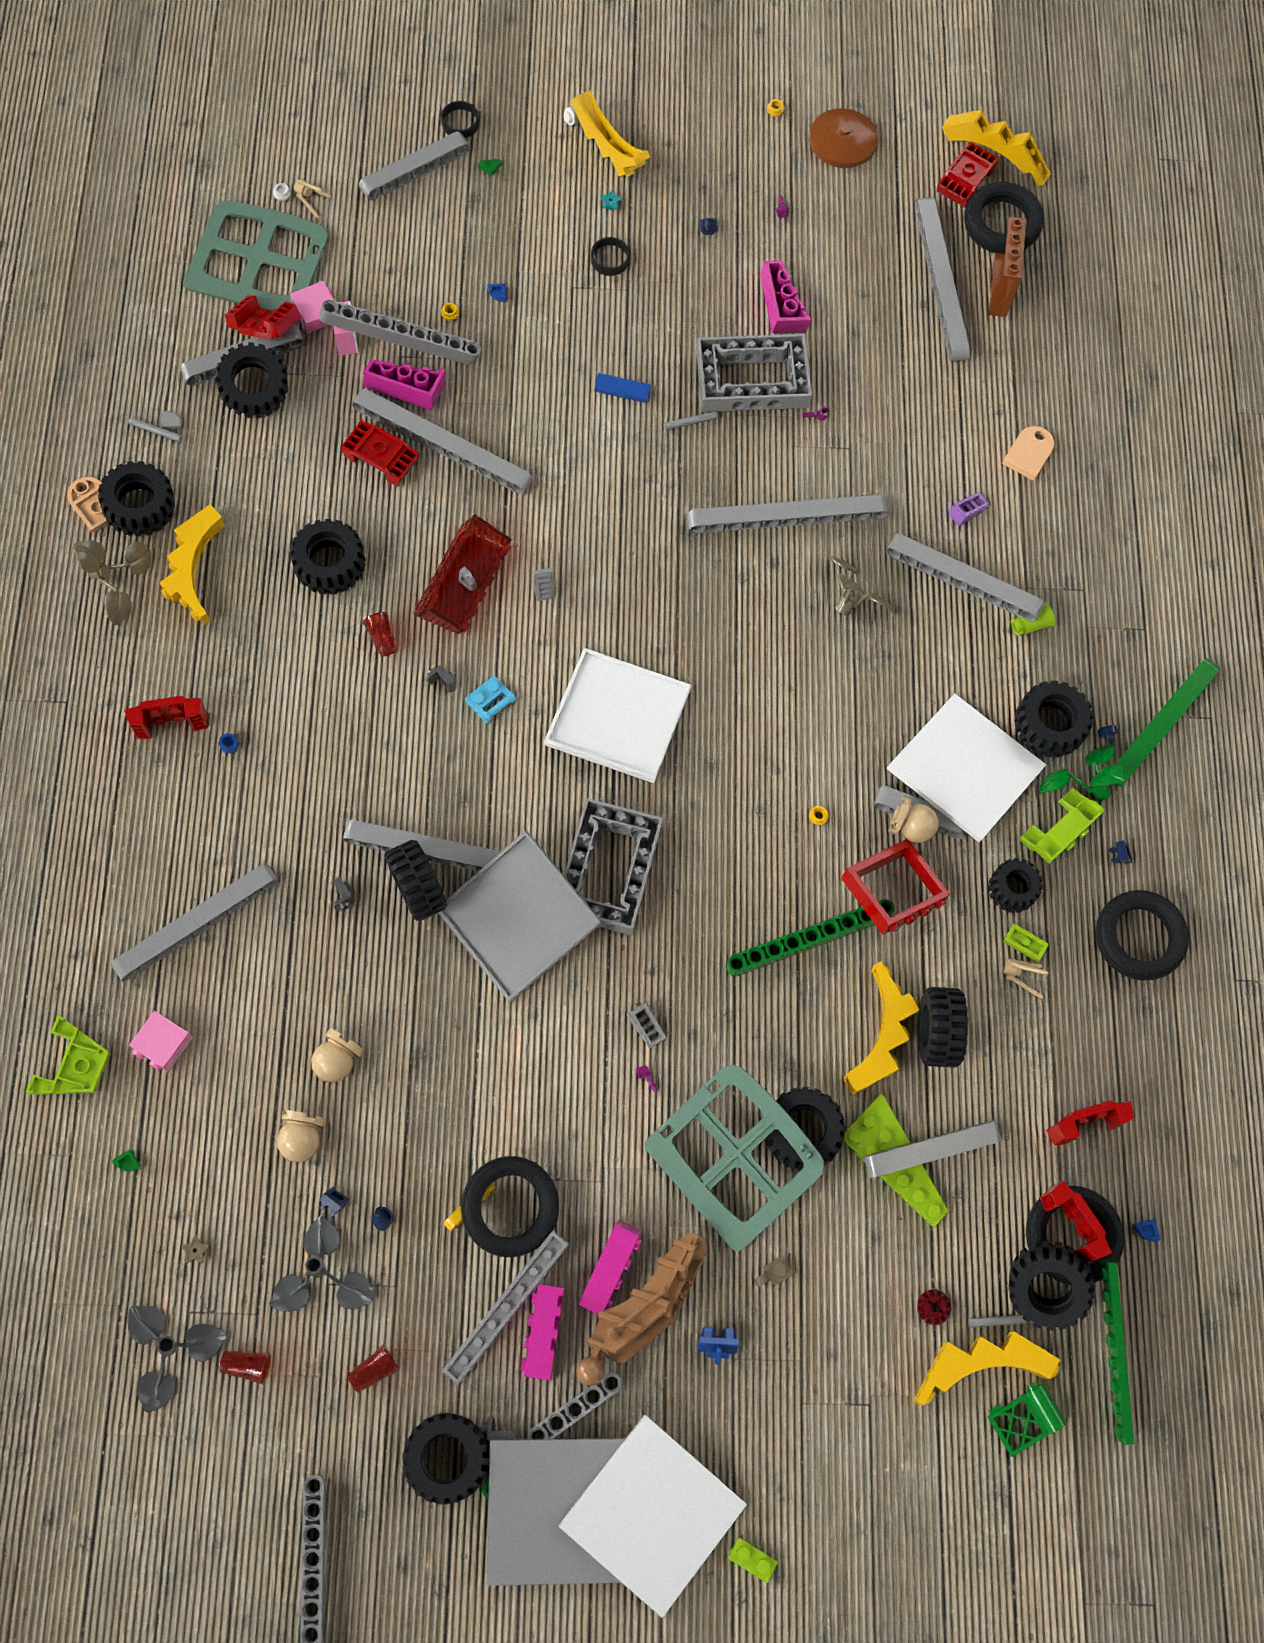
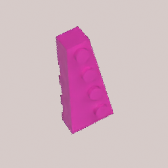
[760,260,811,334]
[363,359,445,410]
[578,1220,642,1314]
[520,1284,564,1381]

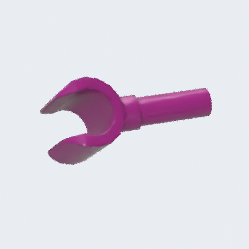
[776,196,788,218]
[802,406,829,421]
[636,1066,658,1092]

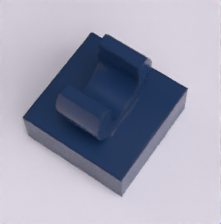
[1109,840,1133,865]
[320,1187,350,1217]

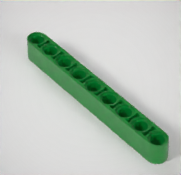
[1115,657,1221,787]
[726,899,895,977]

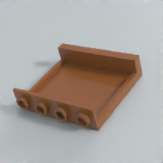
[989,216,1026,317]

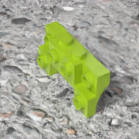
[1019,788,1105,864]

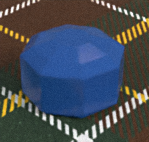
[218,733,239,754]

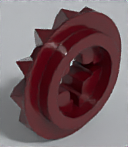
[917,1289,952,1325]

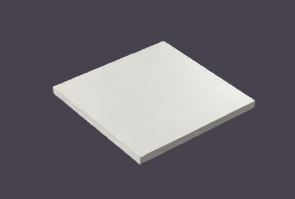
[543,648,692,783]
[887,694,1046,843]
[558,1415,747,1618]

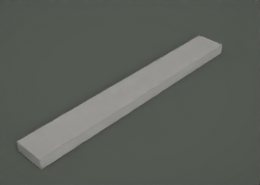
[442,1231,570,1385]

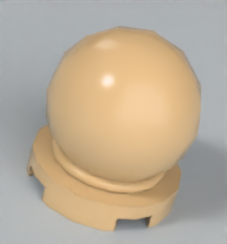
[888,795,939,843]
[311,1028,364,1083]
[277,1110,325,1162]

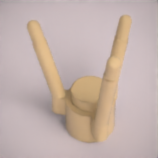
[294,179,331,220]
[1003,958,1048,999]

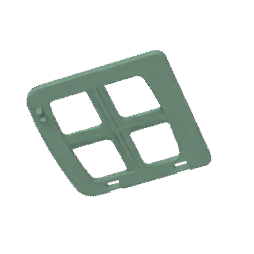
[183,200,328,311]
[644,1065,824,1251]

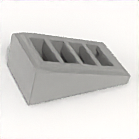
[533,568,555,601]
[626,1003,667,1049]

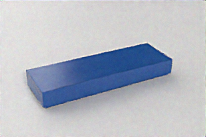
[594,373,651,403]

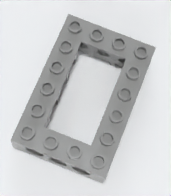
[696,334,812,412]
[564,798,663,936]

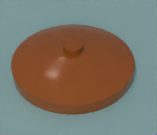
[809,108,878,168]

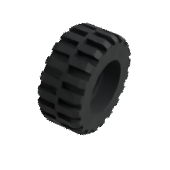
[215,342,288,418]
[98,461,175,536]
[290,519,366,595]
[1014,680,1094,758]
[384,840,447,921]
[918,987,968,1068]
[765,1087,845,1171]
[1009,1241,1094,1331]
[402,1413,489,1505]

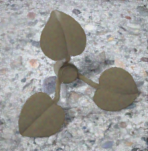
[72,540,151,625]
[829,556,895,616]

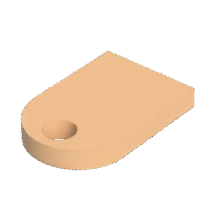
[1002,426,1054,481]
[67,477,108,533]

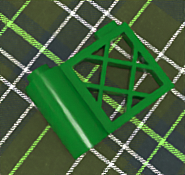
[987,1381,1067,1457]

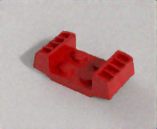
[936,141,1000,208]
[225,295,302,340]
[340,420,419,487]
[124,695,208,739]
[1046,1100,1134,1145]
[1040,1181,1112,1262]

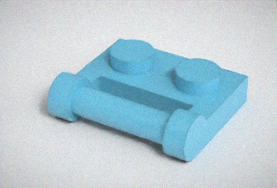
[465,675,517,724]

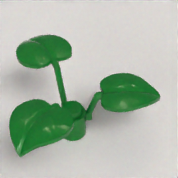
[1039,744,1125,801]

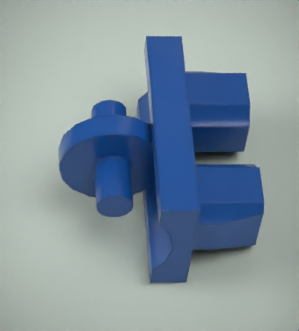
[697,1327,739,1365]

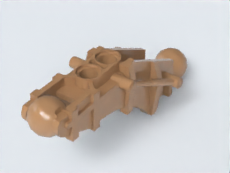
[576,1233,707,1386]

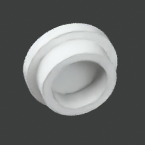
[564,107,579,125]
[273,183,291,201]

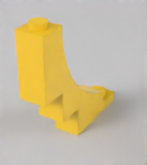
[942,110,1051,186]
[913,1331,1060,1406]

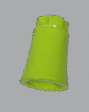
[1011,602,1055,636]

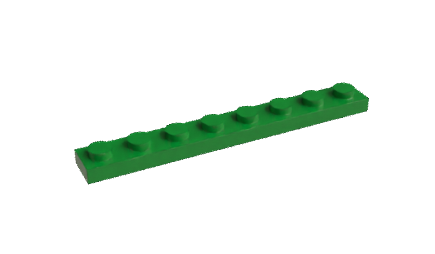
[1099,1261,1134,1445]

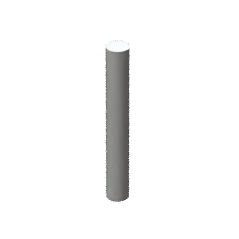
[664,411,718,430]
[128,417,182,442]
[968,1315,1033,1328]

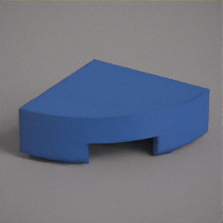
[487,284,506,302]
[1133,1219,1161,1241]

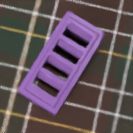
[948,492,990,526]

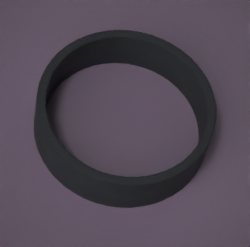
[441,101,479,138]
[591,237,630,276]

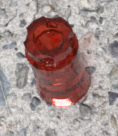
[362,612,397,657]
[347,1345,399,1393]
[219,1350,271,1385]

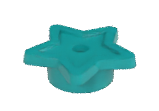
[600,190,622,210]

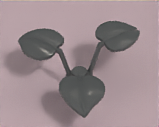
[269,1215,374,1312]
[127,1305,226,1412]

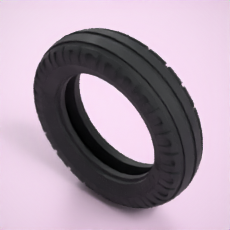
[964,181,1044,254]
[1096,890,1189,980]
[461,1156,559,1257]
[1026,1186,1124,1285]

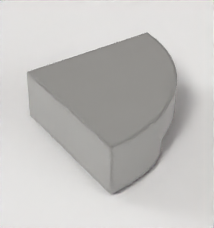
[163,411,182,430]
[459,567,477,592]

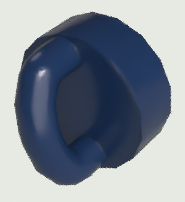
[700,218,717,235]
[1097,725,1118,744]
[372,1206,394,1231]

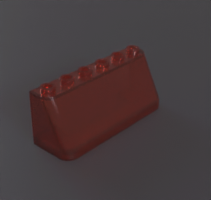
[413,514,512,634]

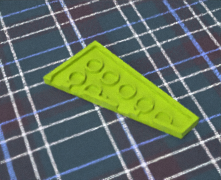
[843,1093,949,1228]

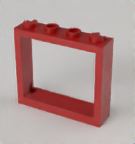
[841,839,950,935]

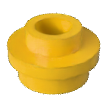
[767,99,784,116]
[441,303,459,321]
[809,806,829,825]

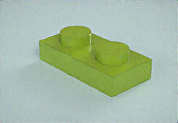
[1003,923,1049,962]
[727,1537,778,1583]

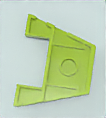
[25,1015,111,1095]

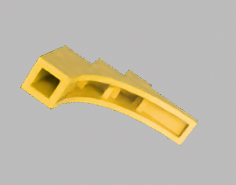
[570,90,650,177]
[159,504,225,626]
[843,961,920,1096]

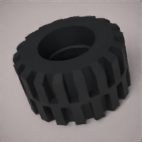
[988,858,1043,913]

